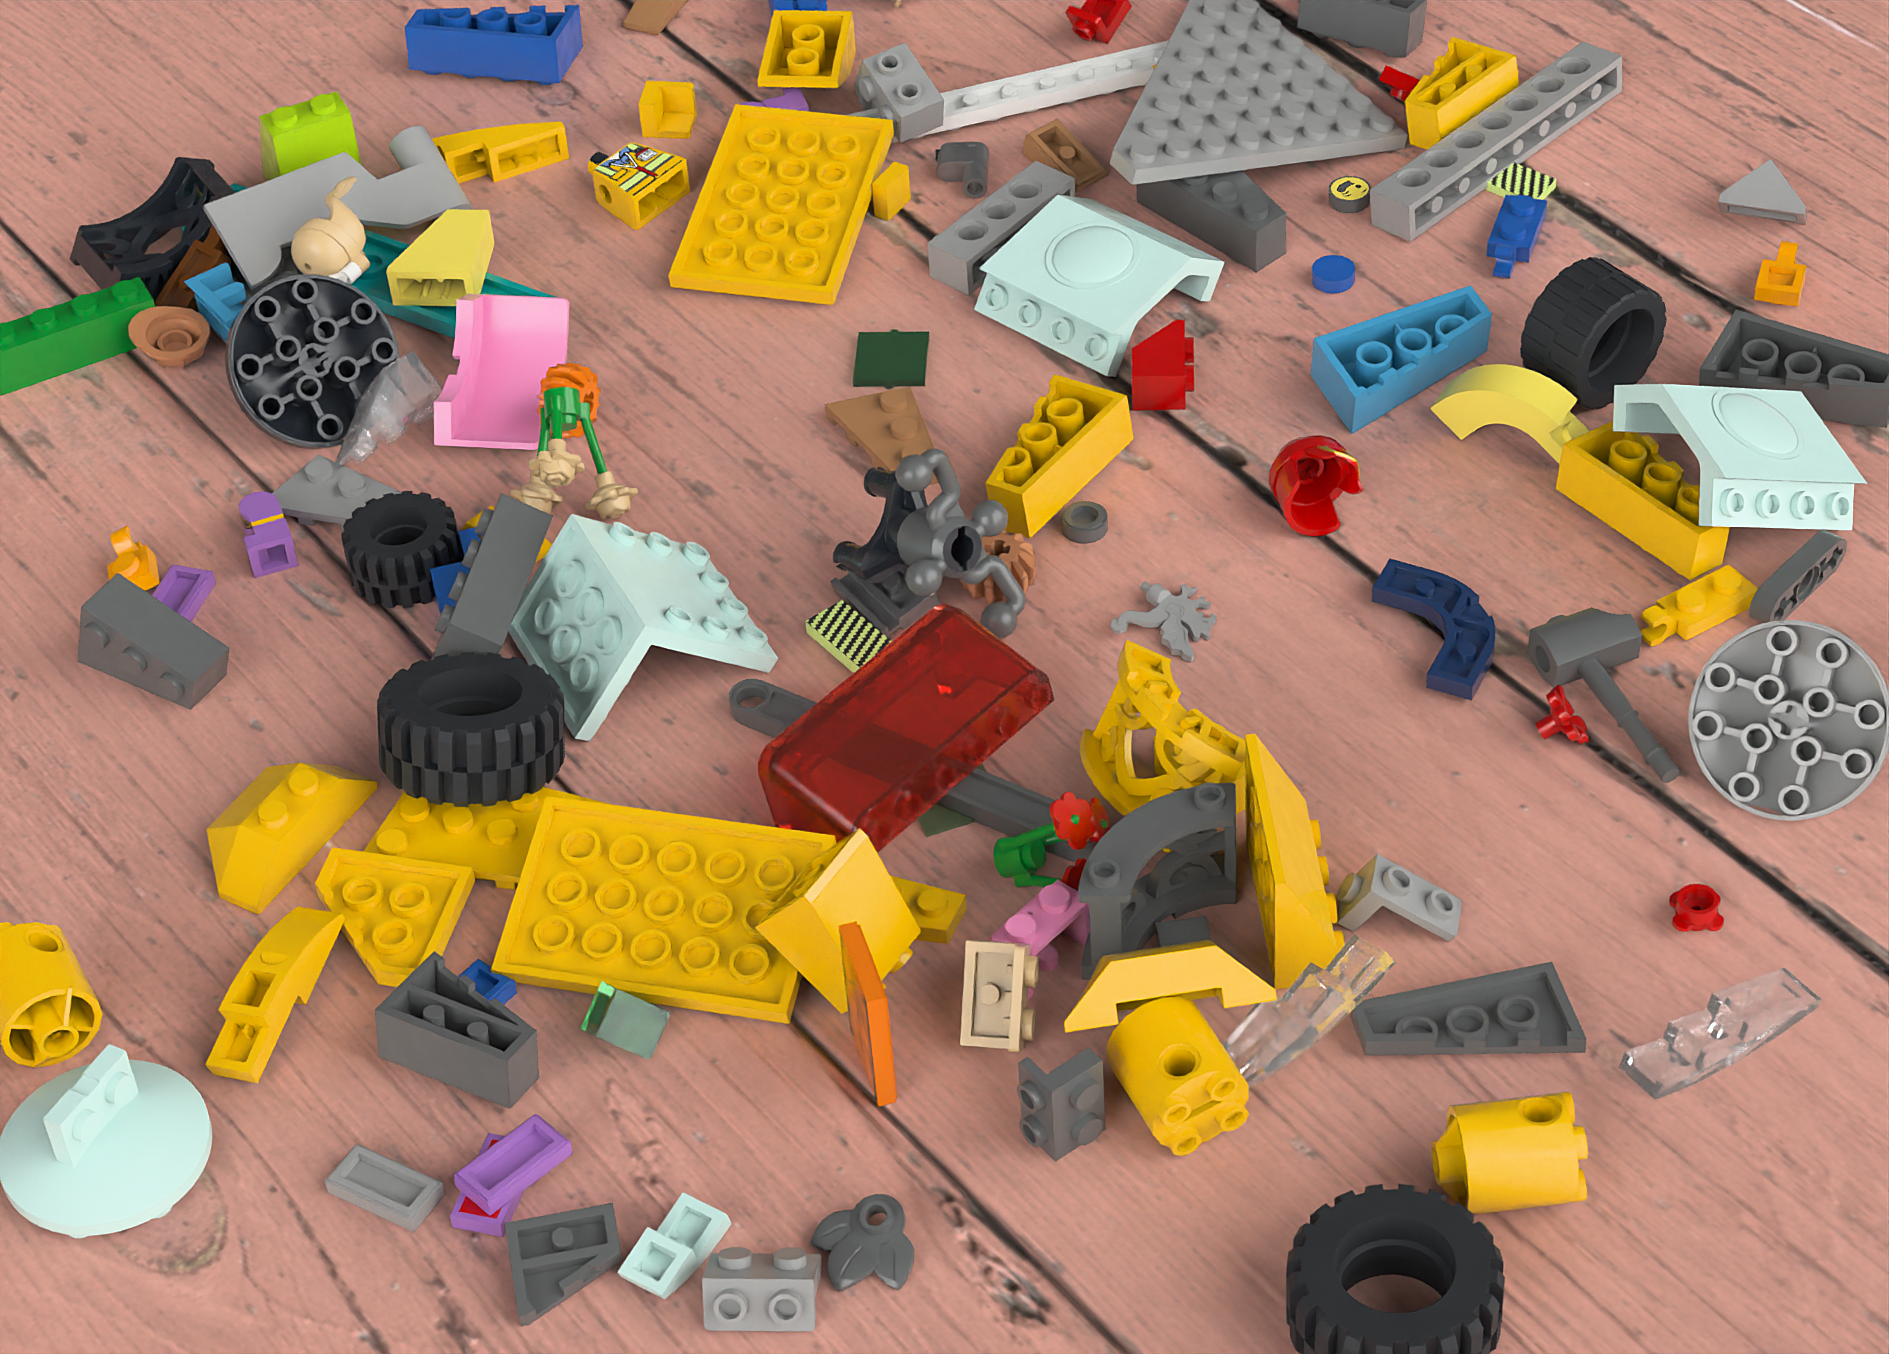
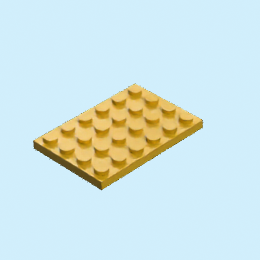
[668,104,894,305]
[491,795,837,1024]

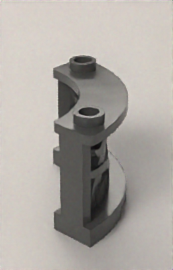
[1078,782,1236,980]

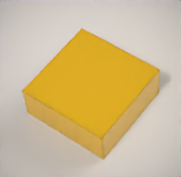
[872,161,911,222]

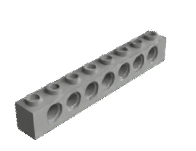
[1370,42,1622,242]

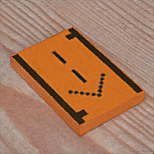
[838,921,897,1107]

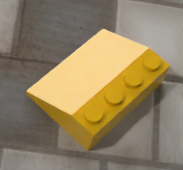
[1245,734,1345,990]

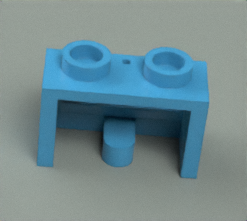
[184,262,246,343]

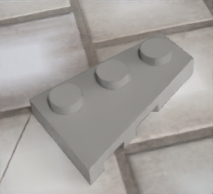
[272,454,402,531]

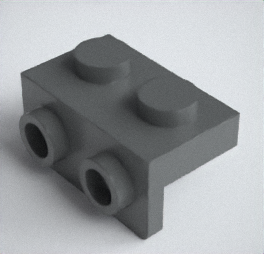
[1017,1047,1106,1162]

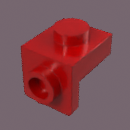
[1065,0,1132,44]

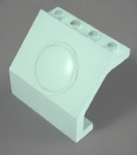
[974,195,1225,377]
[1613,384,1867,530]

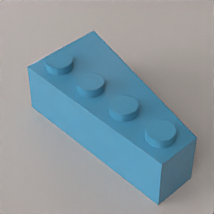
[1310,285,1492,434]

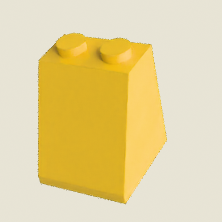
[755,829,921,1014]

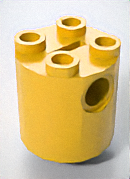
[0,922,102,1068]
[1106,996,1249,1156]
[1431,1091,1588,1214]

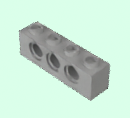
[927,161,1075,295]

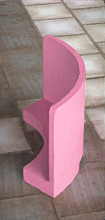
[434,294,569,450]

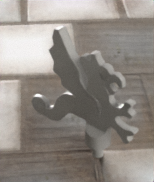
[1110,581,1217,663]

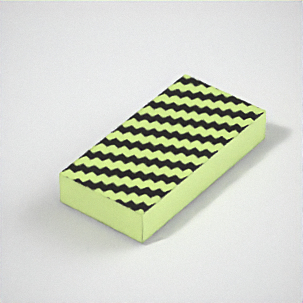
[1484,163,1556,200]
[805,600,901,681]

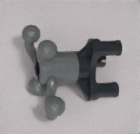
[833,448,1026,639]

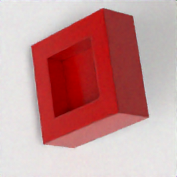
[1379,65,1420,103]

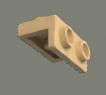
[960,939,1039,1052]

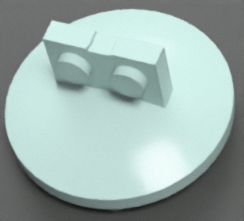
[0,1044,212,1238]

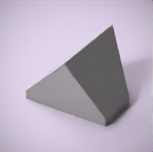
[1718,159,1807,225]

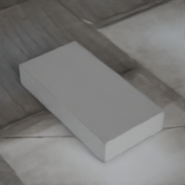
[325,1144,445,1232]

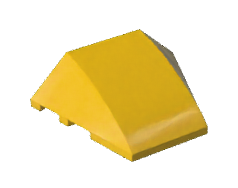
[1064,940,1277,1032]

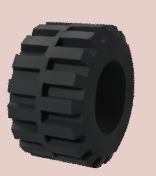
[341,491,463,608]

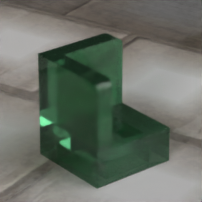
[580,981,671,1059]

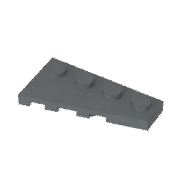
[1350,962,1586,1055]

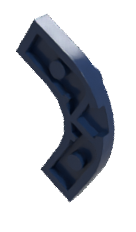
[1372,558,1496,701]

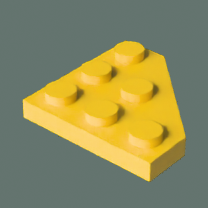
[315,847,475,987]

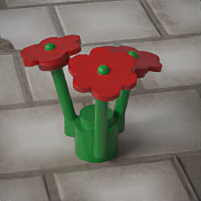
[993,791,1110,891]

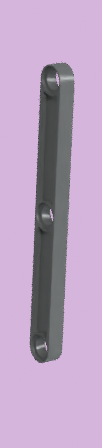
[729,679,1097,862]

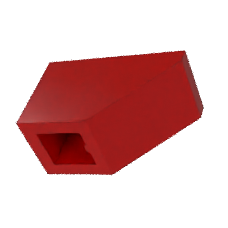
[1132,319,1194,411]

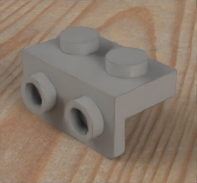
[702,1247,821,1332]

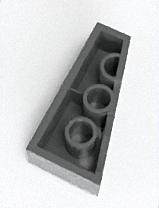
[1136,170,1286,273]
[1699,310,1889,428]
[430,493,553,661]

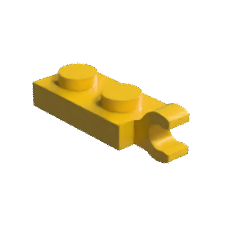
[1640,564,1759,646]

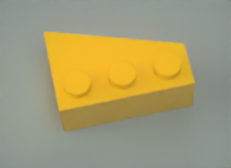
[1405,37,1519,150]

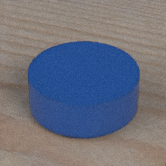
[1312,255,1355,294]

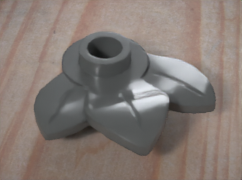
[811,1194,915,1292]

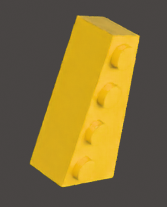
[1555,421,1730,580]

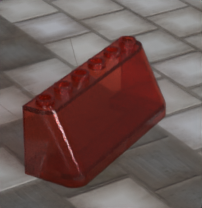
[758,604,1054,853]

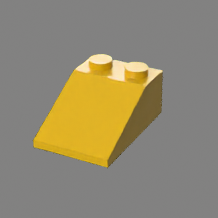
[757,10,856,88]

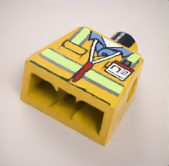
[588,142,690,231]

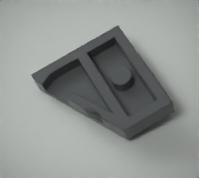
[504,1203,623,1326]

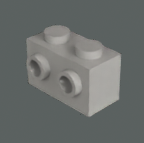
[858,43,944,143]

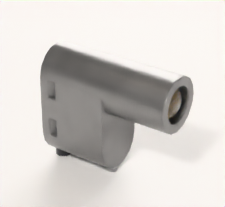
[935,142,989,199]

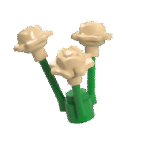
[510,387,639,520]

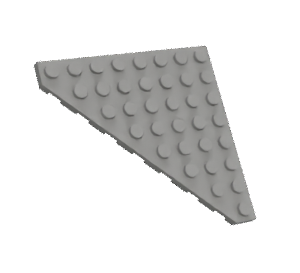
[1110,0,1408,185]

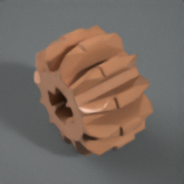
[959,529,1036,604]

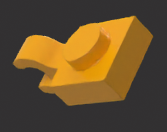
[1754,241,1807,307]
[107,525,160,591]

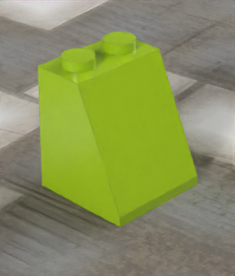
[259,91,361,181]

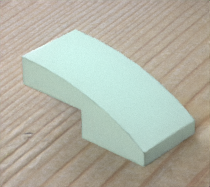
[618,1192,732,1299]

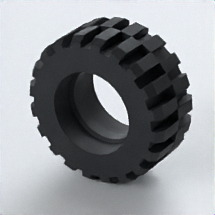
[377,652,565,807]
[1286,1184,1505,1354]

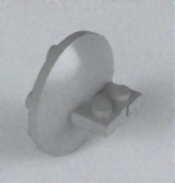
[1688,620,1889,821]

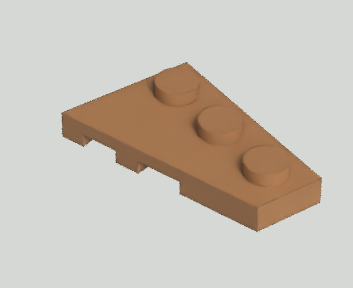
[825,387,939,486]

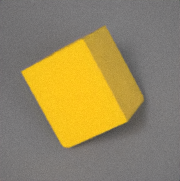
[638,81,697,139]

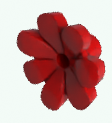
[1535,684,1589,744]

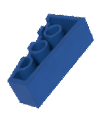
[405,5,583,85]

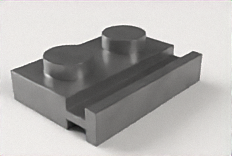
[830,568,940,640]

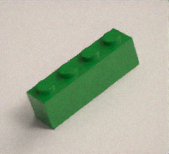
[0,277,155,396]

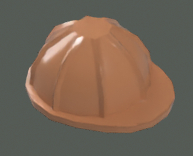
[128,306,210,368]

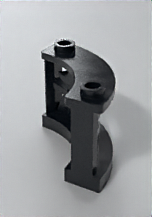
[70,157,236,302]

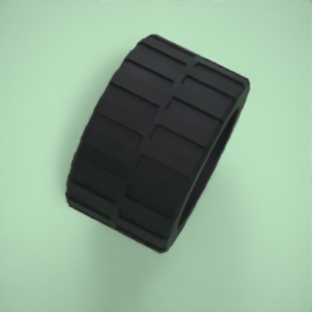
[1520,257,1667,409]

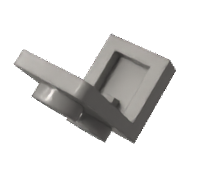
[1337,854,1462,941]

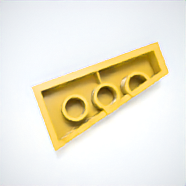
[985,374,1134,538]

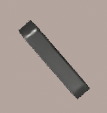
[1749,529,1847,623]

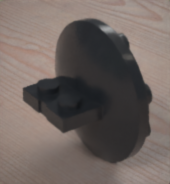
[225,274,400,449]

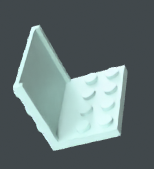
[508,514,779,742]

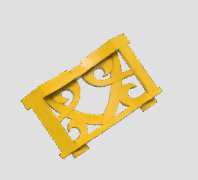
[1080,639,1245,853]

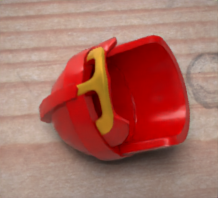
[1269,435,1363,536]

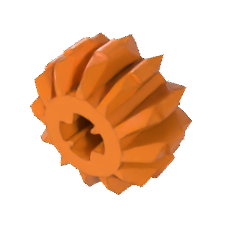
[536,362,601,439]

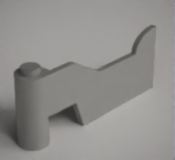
[204,126,473,290]

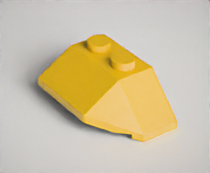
[206,762,378,915]

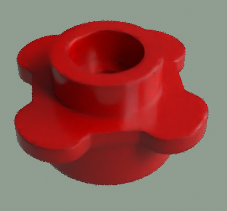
[1669,884,1724,932]

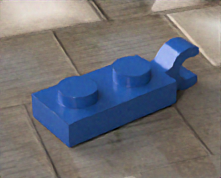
[1487,194,1547,279]

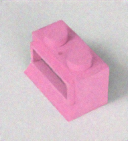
[990,880,1090,1000]

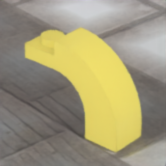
[1430,364,1590,464]

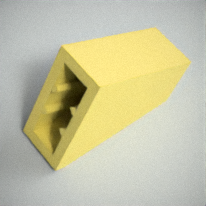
[386,209,495,306]

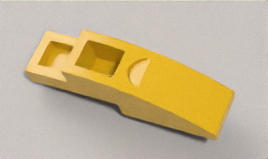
[205,906,345,1083]

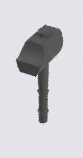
[1527,607,1679,783]

